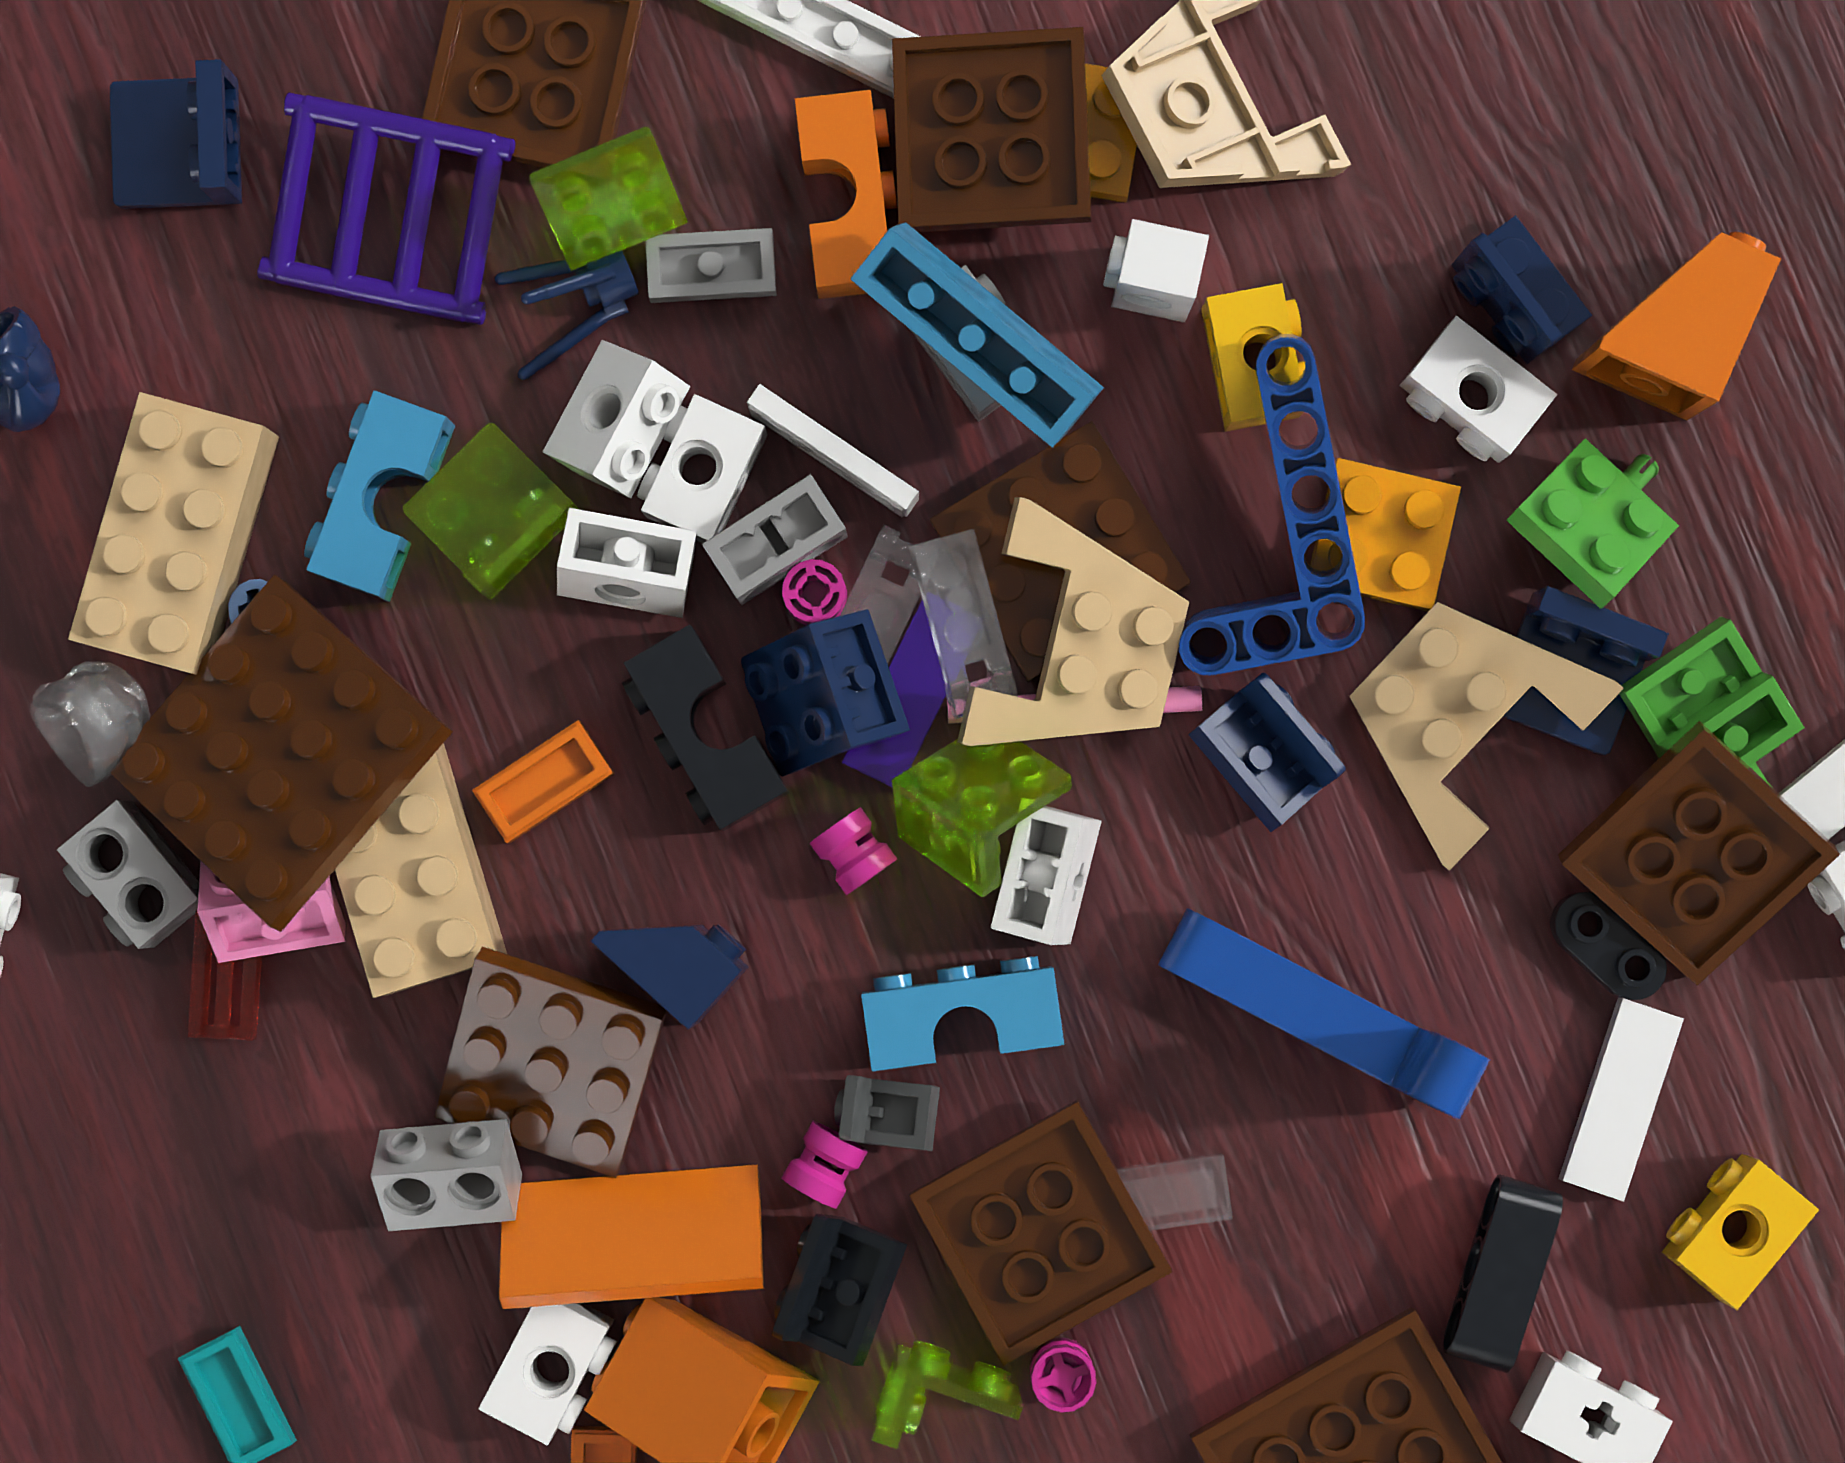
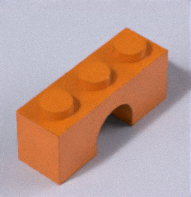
[795,90,897,299]

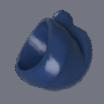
[0,306,60,432]

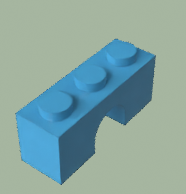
[304,390,455,602]
[861,956,1064,1071]

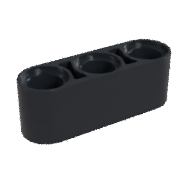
[1443,1174,1563,1373]

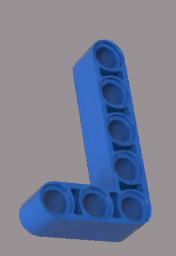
[1179,334,1365,675]
[1158,908,1490,1120]

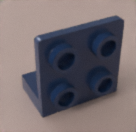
[110,59,242,209]
[1451,215,1592,364]
[1503,586,1669,755]
[741,609,910,777]

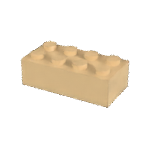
[68,392,279,675]
[335,743,507,998]

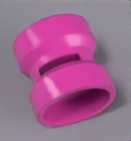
[782,559,847,626]
[810,807,898,896]
[782,1121,868,1209]
[1029,1338,1096,1412]

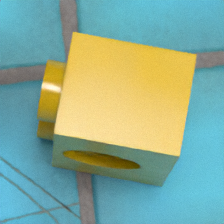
[1201,283,1305,432]
[1662,1154,1819,1310]

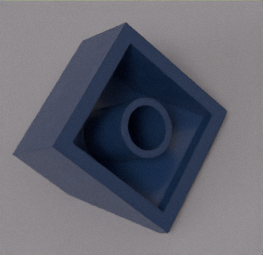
[591,924,749,1030]

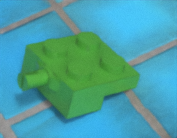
[1507,438,1679,609]
[1619,617,1804,787]

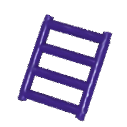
[257,92,516,325]

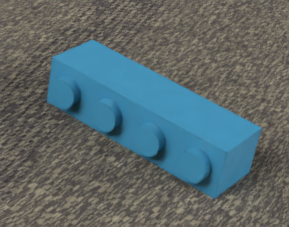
[851,222,1104,448]

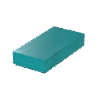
[177,1326,297,1463]

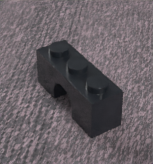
[622,624,790,831]

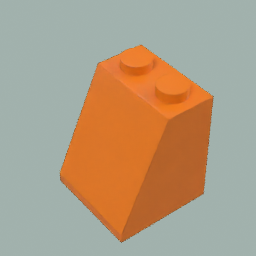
[1572,232,1781,421]
[584,1297,820,1463]

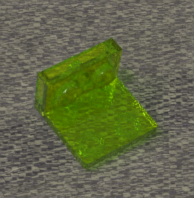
[529,127,688,271]
[403,423,580,600]
[892,739,1072,898]
[872,1340,1023,1449]

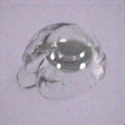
[29,661,150,787]

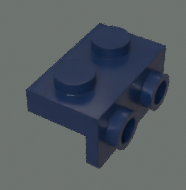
[1188,673,1346,832]

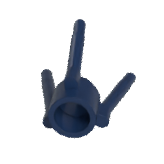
[494,247,639,380]

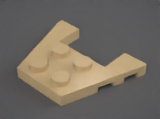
[1101,0,1351,188]
[957,497,1189,746]
[1349,602,1624,871]

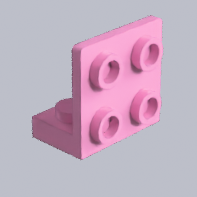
[197,862,346,963]

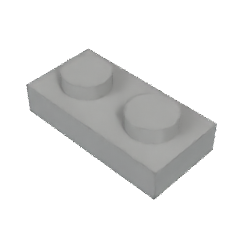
[645,228,777,303]

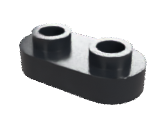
[1550,892,1667,1000]

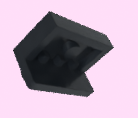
[772,1213,908,1366]

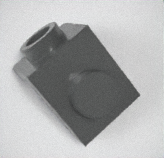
[834,1075,940,1151]

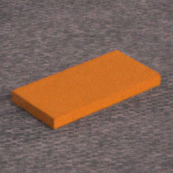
[499,1164,763,1309]

